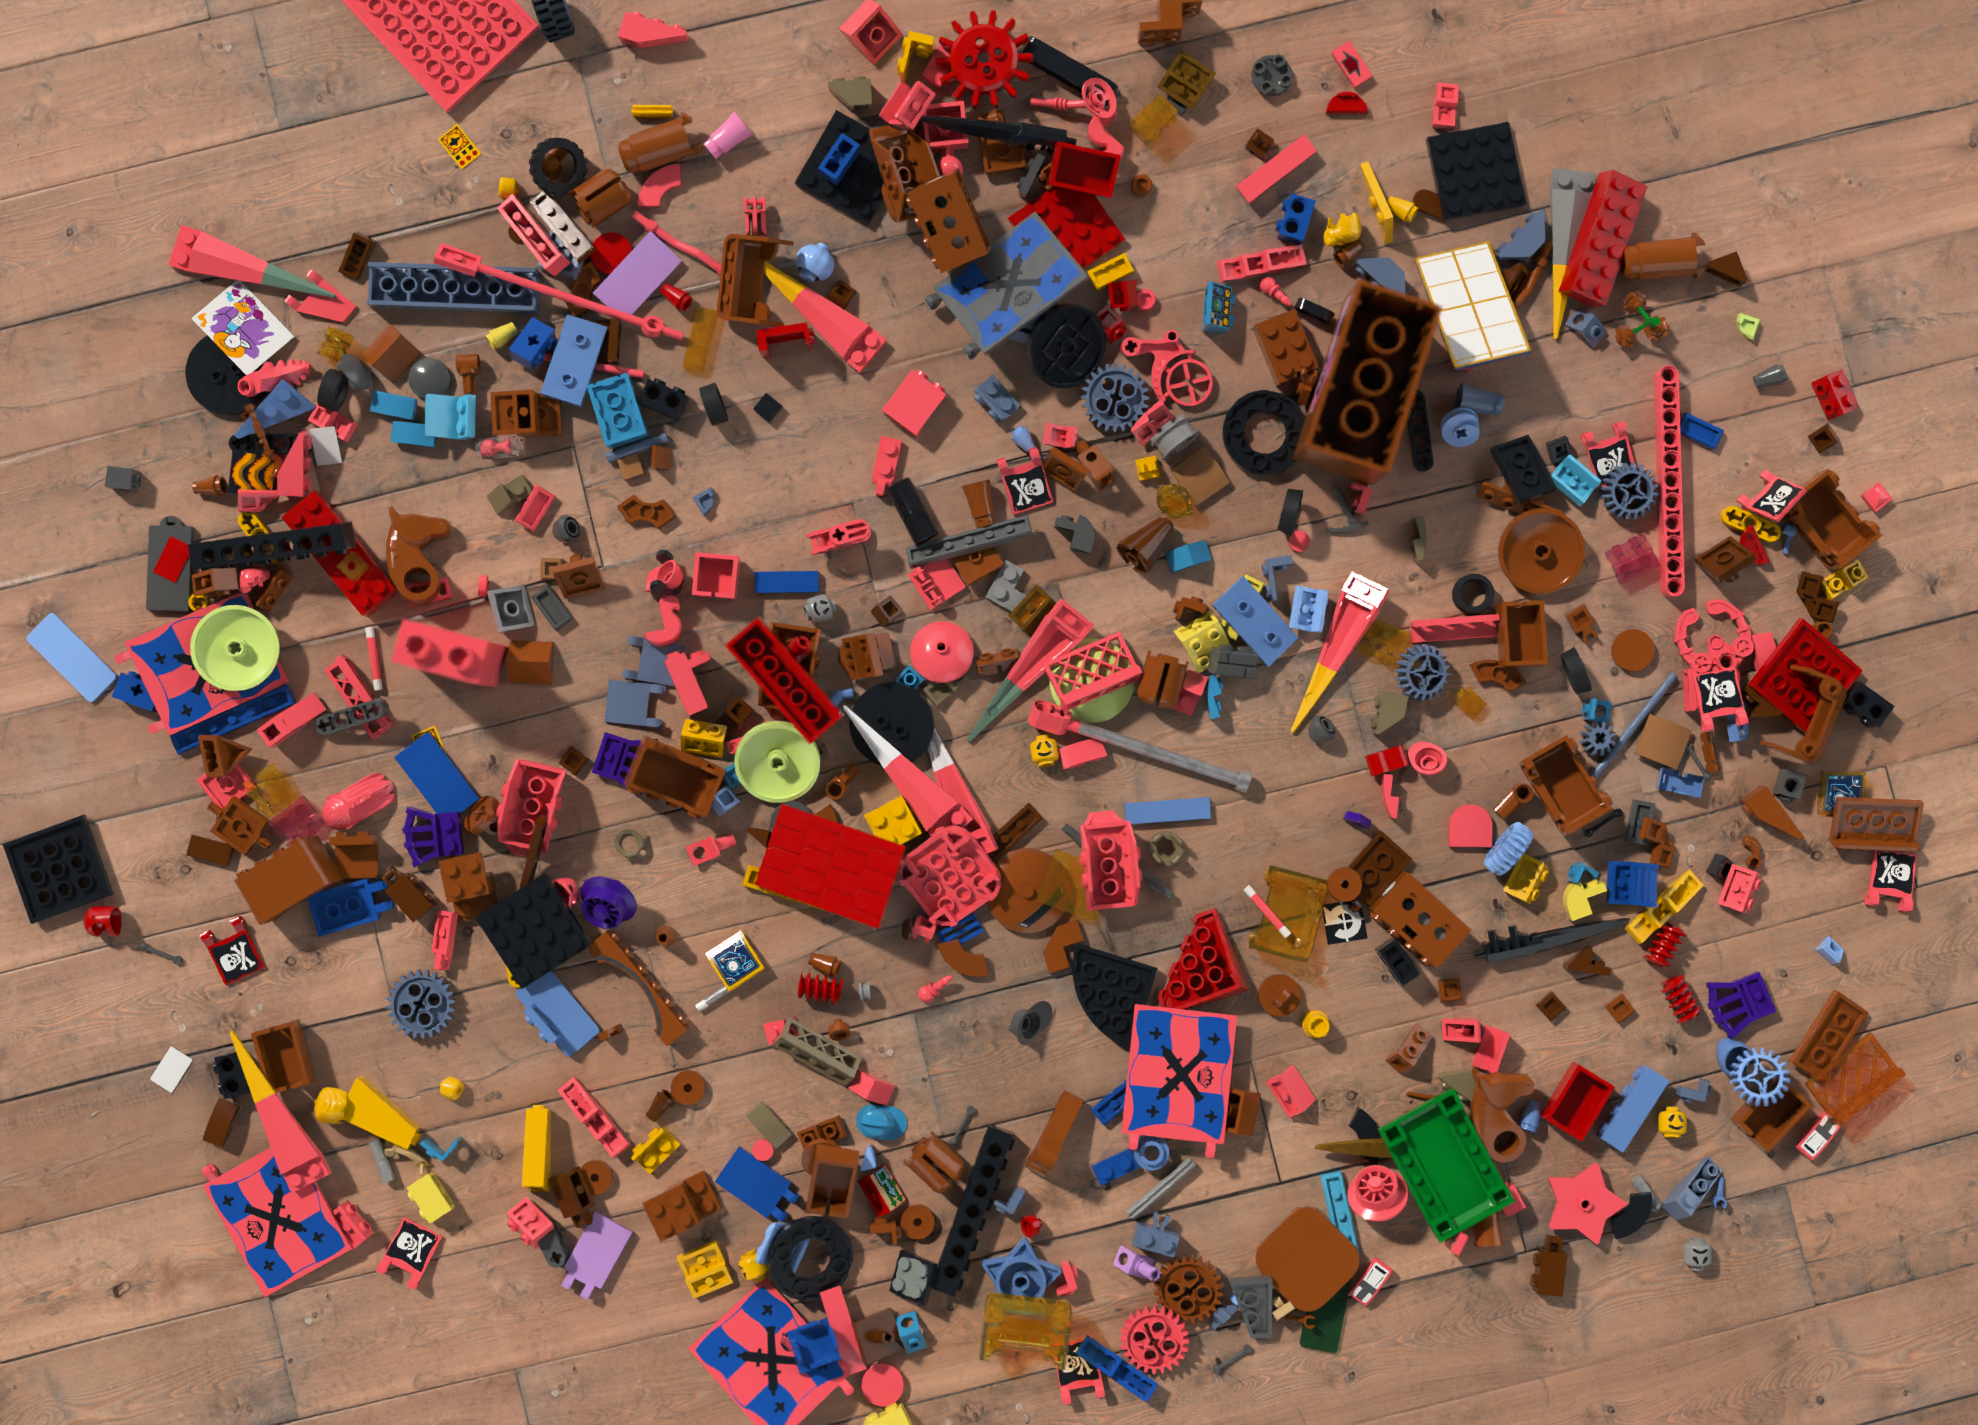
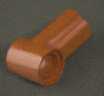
[1493,783,1534,822]

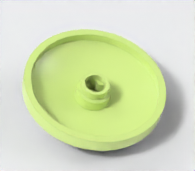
[190,605,280,691]
[1049,638,1134,723]
[734,721,820,803]

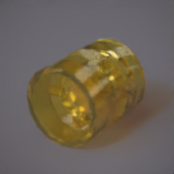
[317,326,354,362]

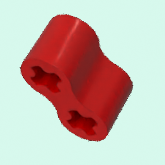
[1365,744,1410,776]

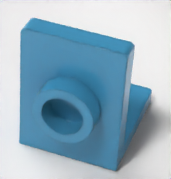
[1582,698,1611,723]
[1567,862,1599,886]
[420,1137,462,1162]
[895,1311,927,1354]

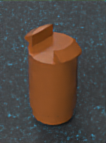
[618,112,703,174]
[1620,232,1706,281]

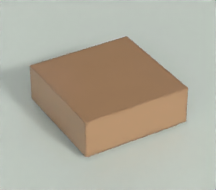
[617,454,645,481]
[540,558,563,580]

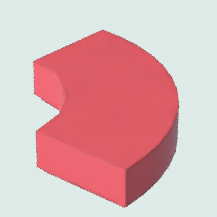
[638,164,681,207]

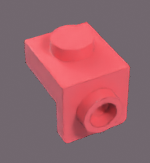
[1043,423,1078,449]
[763,1016,799,1045]
[1056,1260,1079,1297]

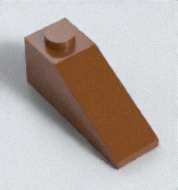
[1740,786,1804,840]

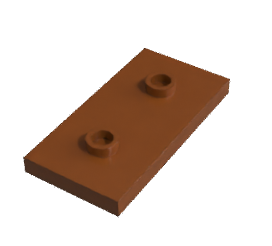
[1789,989,1869,1084]

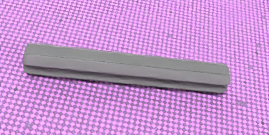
[1127,1158,1196,1220]

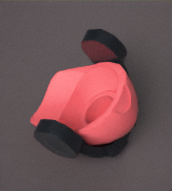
[644,550,684,596]

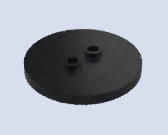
[1027,303,1106,389]
[185,335,270,415]
[849,682,935,766]

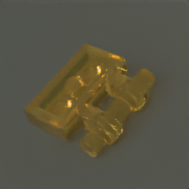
[1357,619,1410,666]
[243,763,298,819]

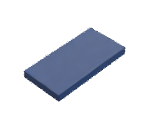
[394,732,480,814]

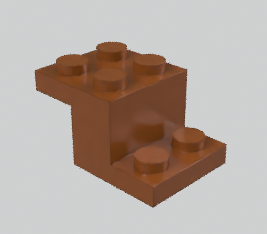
[1137,0,1202,46]
[490,389,563,438]
[438,852,498,922]
[642,1170,722,1242]

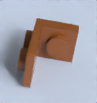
[1386,1024,1432,1074]

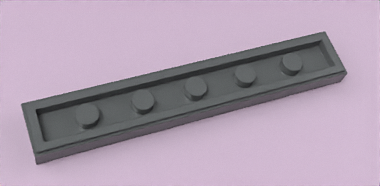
[906,515,1033,569]

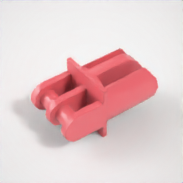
[744,196,767,236]

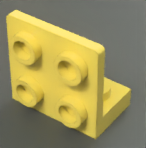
[1174,611,1233,673]

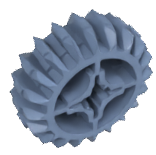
[1600,463,1659,520]
[1394,644,1451,701]

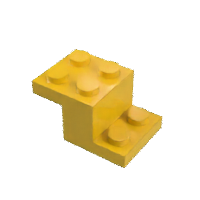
[864,795,926,844]

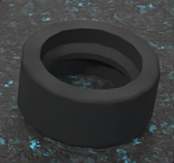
[317,368,349,411]
[699,383,728,426]
[1452,574,1494,614]

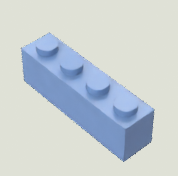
[1596,1064,1669,1152]

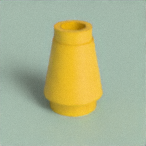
[1387,196,1418,223]

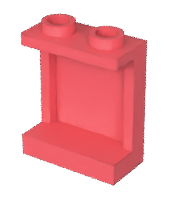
[879,81,936,130]
[882,369,946,438]

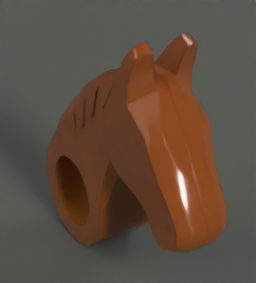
[386,506,451,606]
[1471,1067,1535,1163]

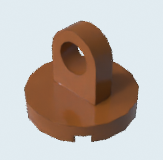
[464,795,500,836]
[1258,974,1301,1017]

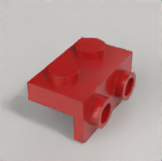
[1811,369,1859,421]

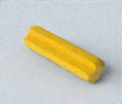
[632,105,674,118]

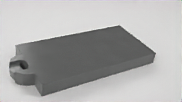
[146,516,194,612]

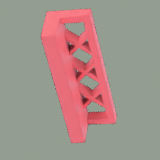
[1410,614,1500,643]
[324,655,394,740]

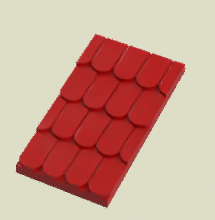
[755,803,906,929]

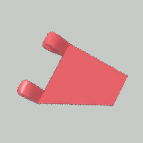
[284,269,357,323]

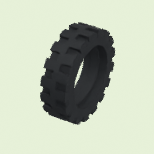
[529,137,588,196]

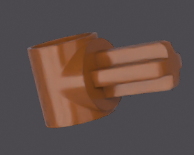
[542,148,569,181]
[456,354,481,395]
[826,763,860,800]

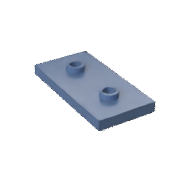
[540,314,608,408]
[1212,576,1298,667]

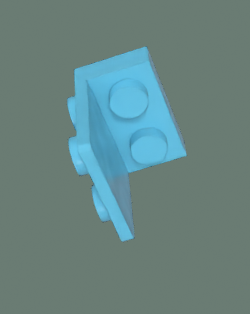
[425,394,476,440]

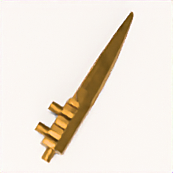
[1315,1139,1392,1158]

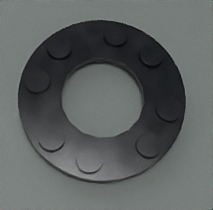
[1222,390,1305,475]
[768,1216,853,1302]

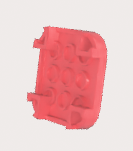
[899,826,1001,928]

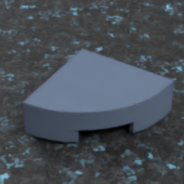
[693,487,714,516]

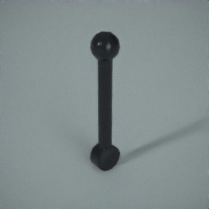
[1585,809,1623,837]

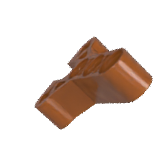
[1024,1090,1084,1177]

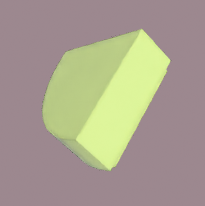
[1737,313,1760,341]

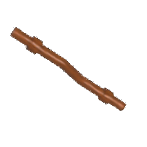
[1513,241,1553,311]

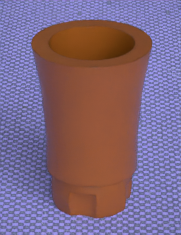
[961,479,996,528]
[1474,1211,1504,1247]

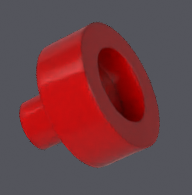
[1020,1214,1043,1238]

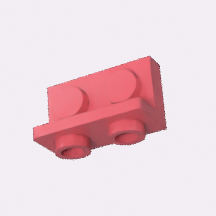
[1718,864,1762,914]
[506,1197,554,1250]

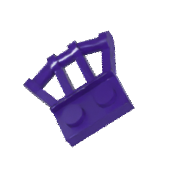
[592,732,658,797]
[402,806,465,867]
[1706,971,1776,1039]

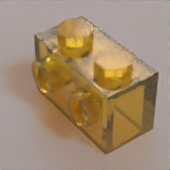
[1129,93,1178,146]

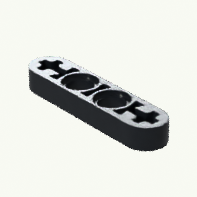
[1407,390,1434,472]
[228,434,313,454]

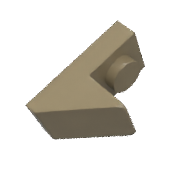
[487,475,532,515]

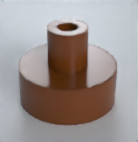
[828,1018,851,1041]

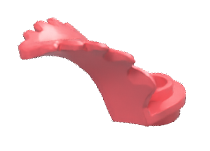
[238,359,312,397]

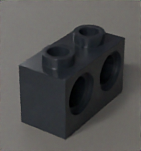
[638,378,689,422]
[1842,681,1895,728]
[1374,937,1420,986]
[213,1052,251,1099]

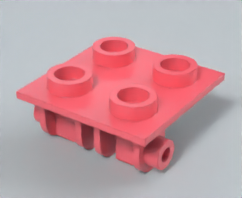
[908,559,966,610]

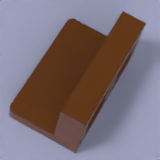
[596,318,622,364]

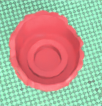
[238,565,271,594]

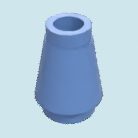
[1519,1100,1542,1133]

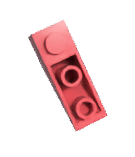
[618,12,689,48]
[277,430,312,497]
[256,693,327,748]

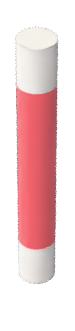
[365,627,383,691]
[1243,885,1291,938]

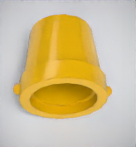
[1302,1010,1330,1038]

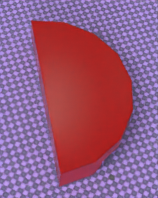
[1325,91,1368,114]
[1739,525,1770,565]

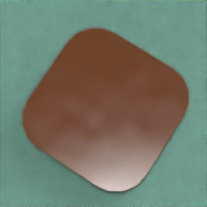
[1255,1206,1360,1312]

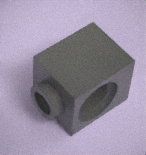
[105,466,142,492]
[1773,769,1807,802]

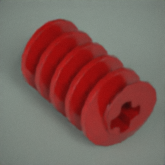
[1643,922,1688,969]
[797,972,844,1005]
[1661,975,1700,1023]

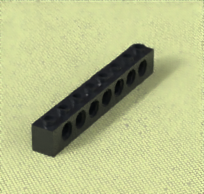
[188,522,356,572]
[932,1124,1015,1296]

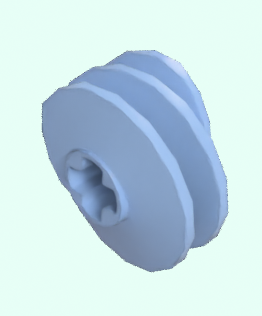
[1440,408,1480,447]

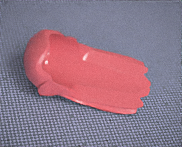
[322,772,395,830]

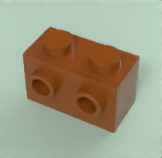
[192,568,239,599]

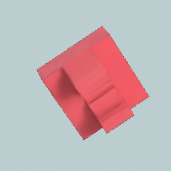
[912,914,937,943]

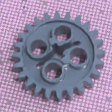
[1080,363,1150,432]
[386,969,457,1039]

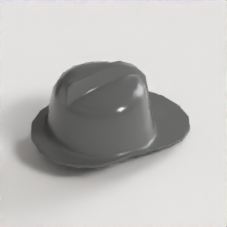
[1008,1001,1052,1045]

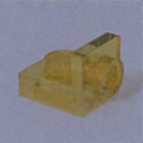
[1453,686,1487,720]

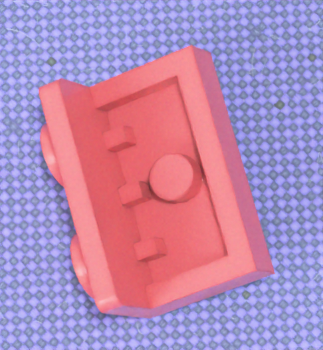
[332,1200,374,1250]

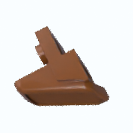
[838,632,895,680]

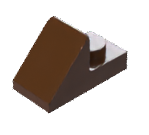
[1740,685,1782,718]
[1563,946,1611,976]

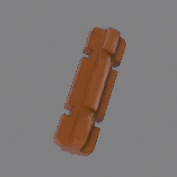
[1700,731,1719,773]

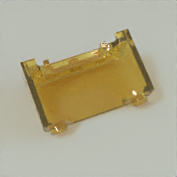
[1248,865,1328,962]

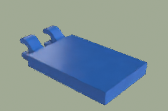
[308,878,394,937]
[715,1146,800,1222]

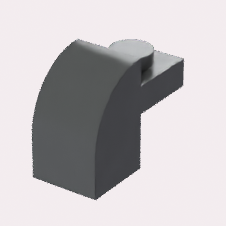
[1054,515,1095,555]

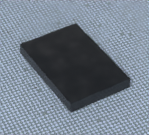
[1490,434,1557,505]

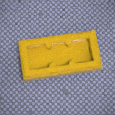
[1087,253,1134,291]

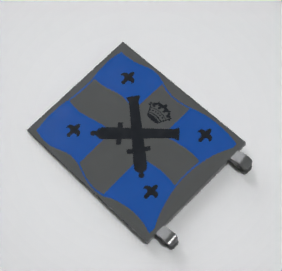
[925,212,1089,360]

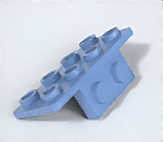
[516,971,600,1057]

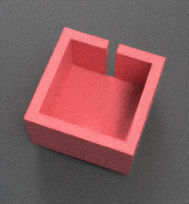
[692,552,741,600]

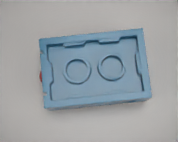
[586,373,650,450]

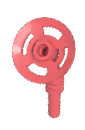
[1030,77,1116,119]

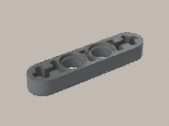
[315,698,389,735]

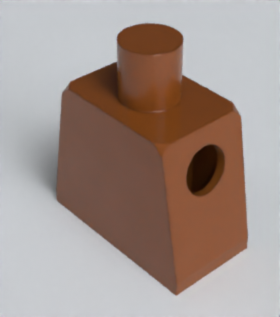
[1075,440,1116,492]

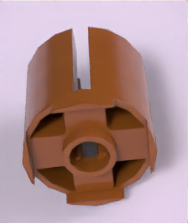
[568,169,630,229]
[1137,651,1189,708]
[903,1131,965,1193]

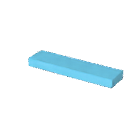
[1320,1170,1359,1254]

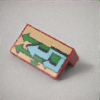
[857,1164,906,1217]

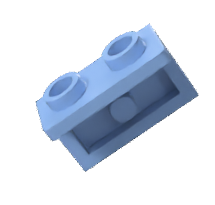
[1289,586,1328,633]

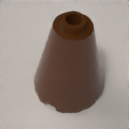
[1116,517,1174,575]

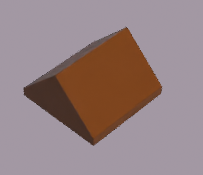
[362,324,422,384]
[506,641,554,684]

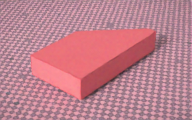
[238,489,279,512]

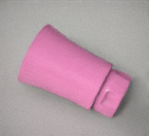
[704,112,753,159]

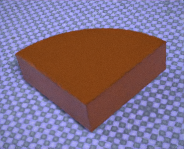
[598,1024,623,1042]

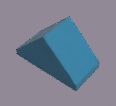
[1165,540,1212,573]

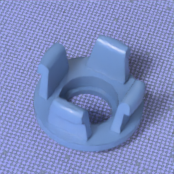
[1134,1135,1169,1170]

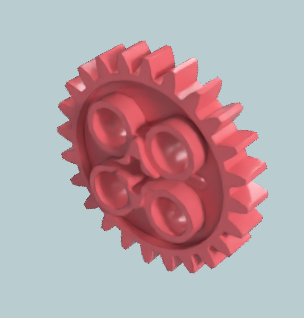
[1120,1304,1189,1374]

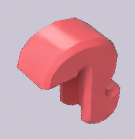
[1087,109,1124,161]
[644,595,682,647]

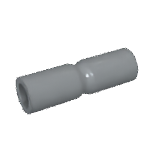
[369,1139,395,1183]

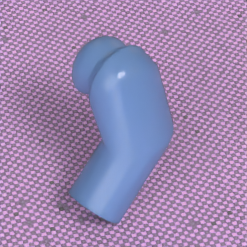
[829,688,854,707]

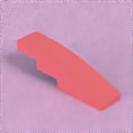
[1216,244,1307,283]
[557,1077,631,1158]
[820,1286,867,1375]

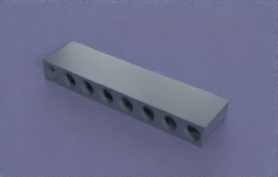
[366,262,541,314]

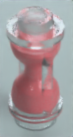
[475,435,524,459]

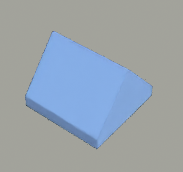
[1815,936,1844,964]

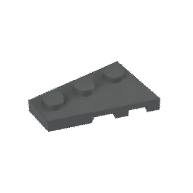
[1228,1275,1272,1338]

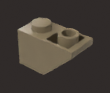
[828,76,873,111]
[1370,691,1408,734]
[1437,1069,1476,1104]

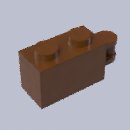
[381,866,437,923]
[548,1166,595,1228]
[1530,1235,1568,1297]

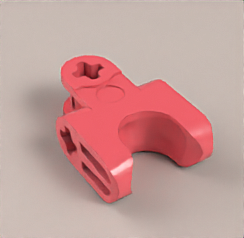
[806,519,871,555]

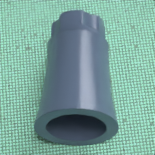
[1454,383,1504,415]

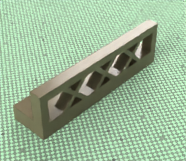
[772,1017,862,1086]

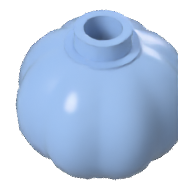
[795,242,835,283]

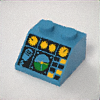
[1202,282,1235,333]

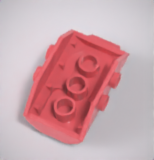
[496,759,566,857]
[1079,810,1143,911]

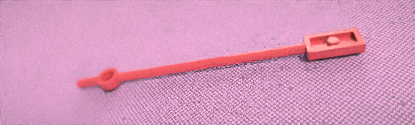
[433,243,684,341]

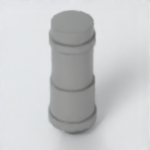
[1630,1174,1662,1213]

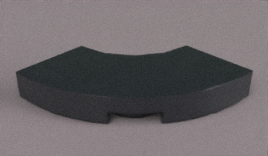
[1348,1107,1381,1165]
[1612,1192,1652,1239]

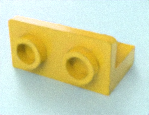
[681,719,727,758]
[1503,854,1549,904]
[631,1126,681,1175]

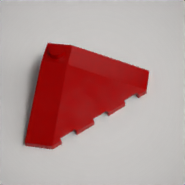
[1157,908,1249,1010]

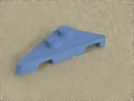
[234,379,316,439]

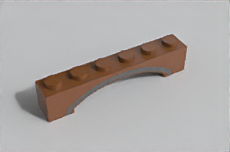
[587,930,689,1046]

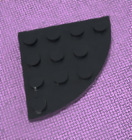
[1072,943,1157,1049]

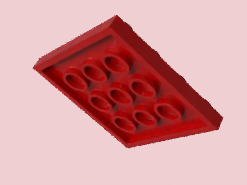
[1008,187,1125,269]
[1748,618,1863,735]

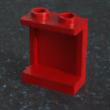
[756,322,816,358]

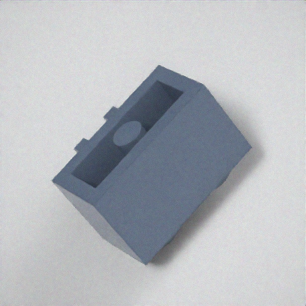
[1131,1211,1180,1257]

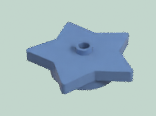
[982,1237,1062,1315]

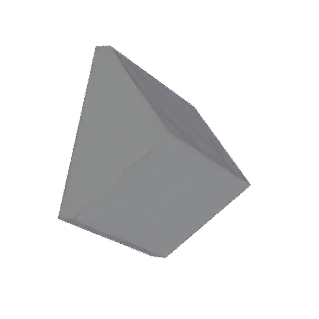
[487,585,535,634]

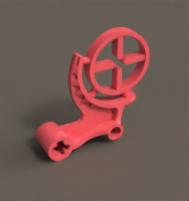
[1120,330,1213,406]

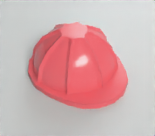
[1408,741,1447,777]

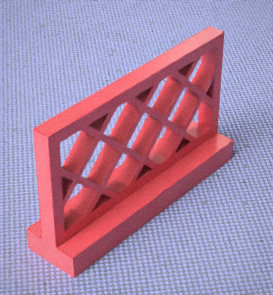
[1043,631,1143,712]

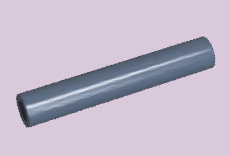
[605,432,669,463]

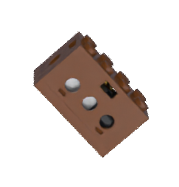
[906,168,992,273]
[1367,871,1472,969]

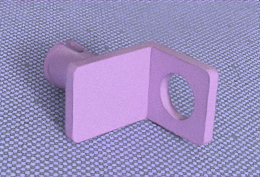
[1113,1245,1160,1282]

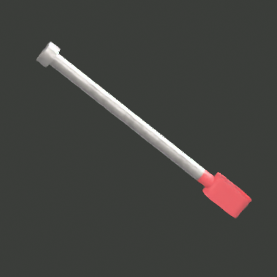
[1028,700,1252,793]

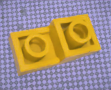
[1820,559,1869,600]

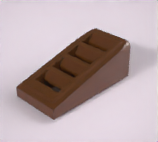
[338,232,377,281]

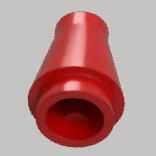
[660,283,693,312]

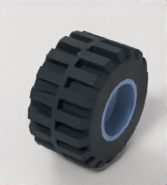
[531,0,575,43]

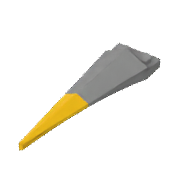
[1549,168,1596,340]

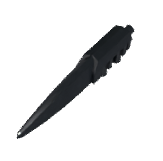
[920,116,1077,154]
[1473,918,1630,963]

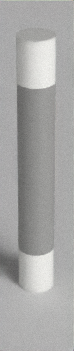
[695,985,729,1012]

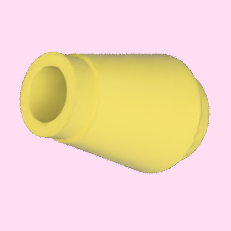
[485,322,518,350]

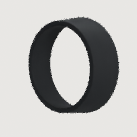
[1278,489,1303,536]
[1560,647,1592,694]

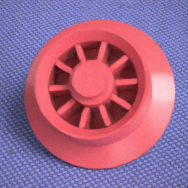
[1348,1165,1408,1222]

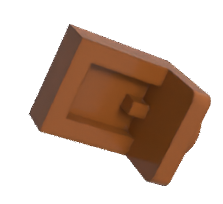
[1173,596,1207,619]
[870,1217,902,1245]

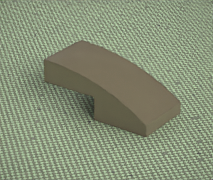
[1409,515,1426,562]
[922,673,970,707]
[746,1101,792,1149]

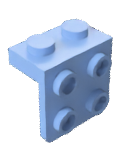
[755,1223,811,1273]

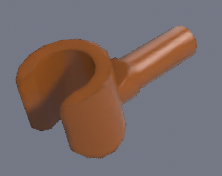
[1285,1313,1315,1329]

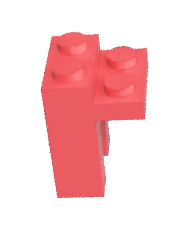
[664,650,711,716]

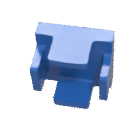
[786,1318,841,1374]

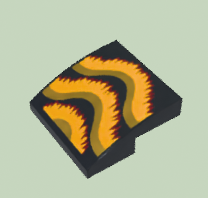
[228,450,277,494]

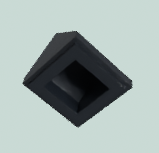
[1706,854,1733,881]

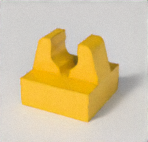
[1135,455,1160,481]

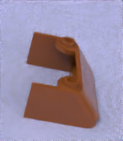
[717,234,793,326]
[1760,665,1847,764]

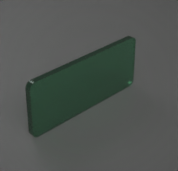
[1299,1279,1351,1353]

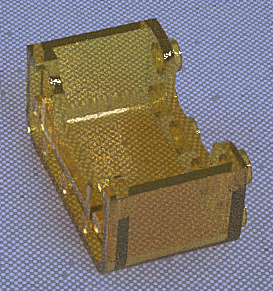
[979,1293,1072,1370]

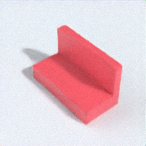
[1471,1025,1510,1073]
[1266,1065,1316,1118]

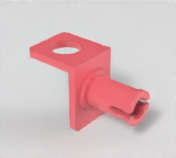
[686,833,736,866]

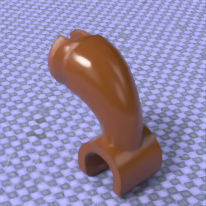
[1742,836,1761,869]

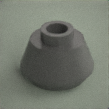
[552,515,580,543]
[1308,716,1336,743]

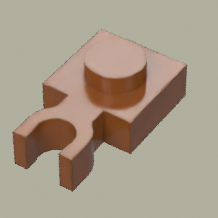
[1564,604,1598,644]

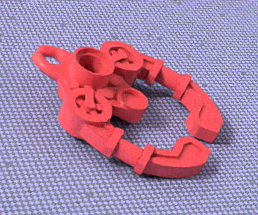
[1672,599,1754,684]

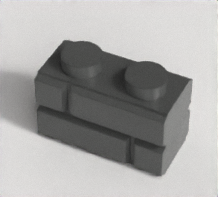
[1208,644,1258,679]

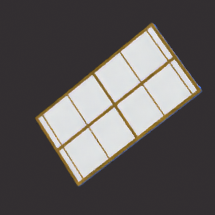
[1414,241,1531,371]

